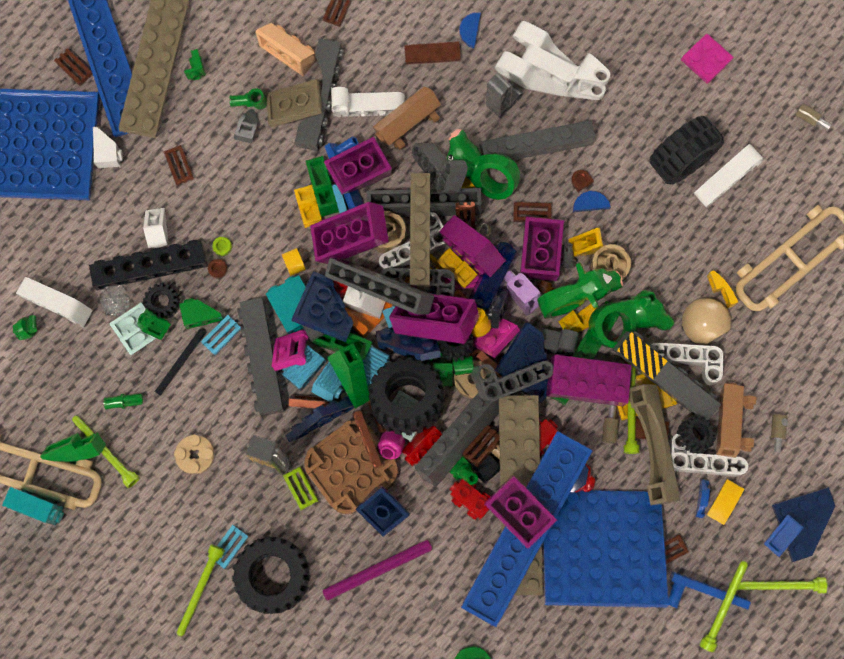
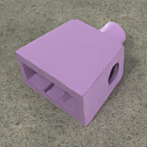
[503,270,541,316]

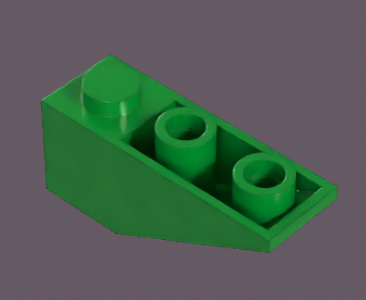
[327,343,370,409]

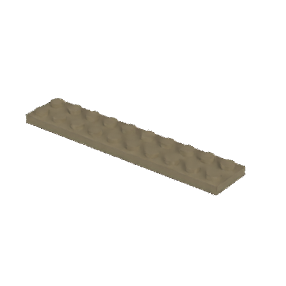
[119,0,190,138]
[499,396,543,595]

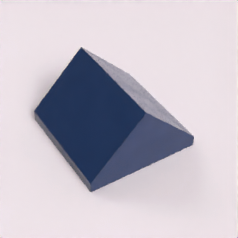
[355,486,410,537]

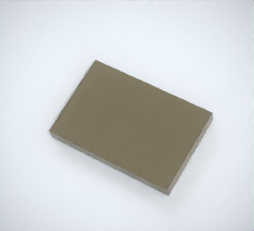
[266,79,322,127]

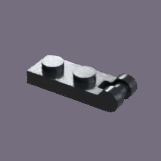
[488,288,509,328]

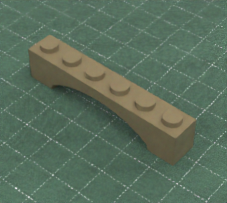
[410,173,430,291]
[629,384,680,505]

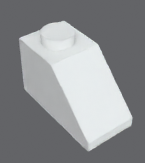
[93,127,123,168]
[143,208,168,248]
[343,286,386,319]

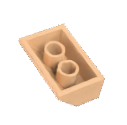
[256,23,316,76]

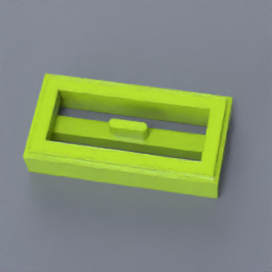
[283,467,318,511]

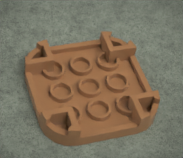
[304,420,398,514]

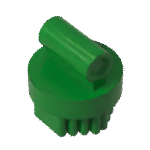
[13,315,37,340]

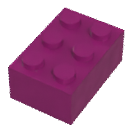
[439,215,506,277]
[520,217,564,281]
[484,475,557,549]

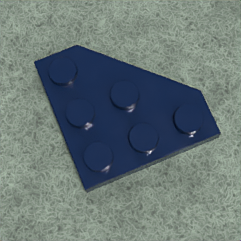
[292,271,353,342]
[494,322,548,404]
[376,328,441,361]
[285,396,354,442]
[772,487,835,562]

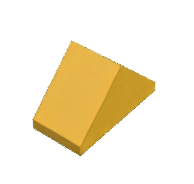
[568,228,603,257]

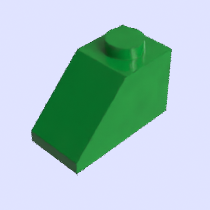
[179,298,224,329]

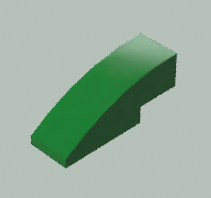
[305,156,339,217]
[313,333,372,360]
[40,432,106,462]

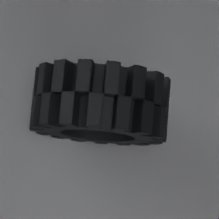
[143,283,180,319]
[438,333,474,362]
[677,415,716,454]

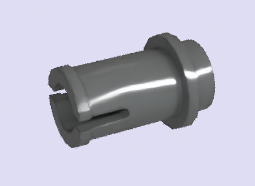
[561,243,576,269]

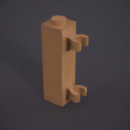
[373,86,441,150]
[716,383,756,458]

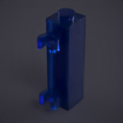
[468,242,517,311]

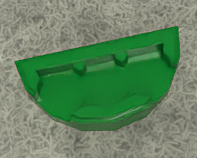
[454,646,491,659]

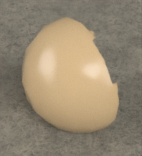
[682,298,731,345]

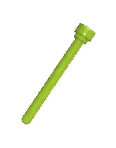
[623,363,639,454]
[72,416,140,488]
[177,544,225,636]
[699,561,748,652]
[729,577,827,593]

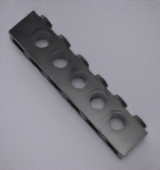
[89,240,208,291]

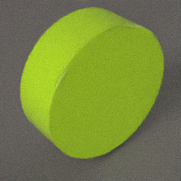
[212,237,232,256]

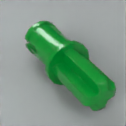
[103,394,144,410]

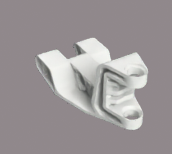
[495,21,610,100]

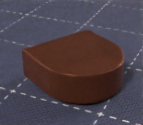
[571,170,594,193]

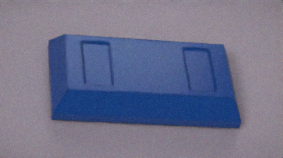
[764,514,804,557]

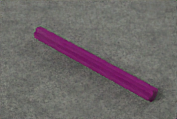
[322,540,432,601]

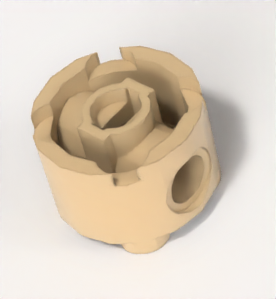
[374,211,406,254]
[590,244,631,281]

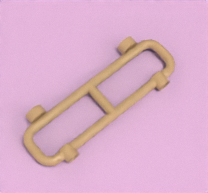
[736,205,844,311]
[0,434,102,510]

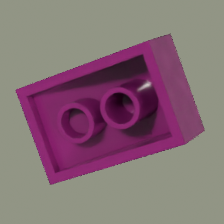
[324,137,392,195]

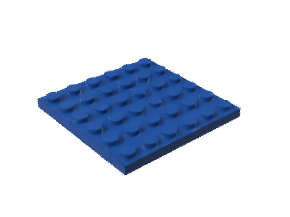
[0,89,100,200]
[543,490,669,608]

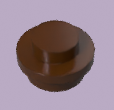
[536,281,555,293]

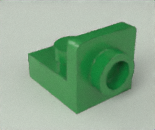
[184,49,206,81]
[137,309,171,340]
[433,363,453,387]

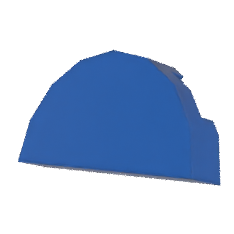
[460,13,481,48]
[573,191,611,212]
[695,479,710,518]

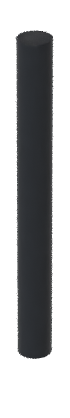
[154,329,206,396]

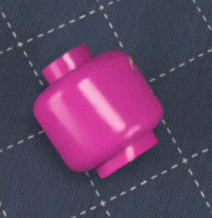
[377,430,405,459]

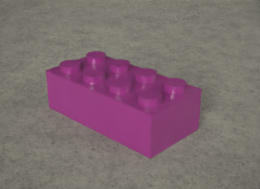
[310,202,389,264]
[389,293,479,344]
[546,355,631,406]

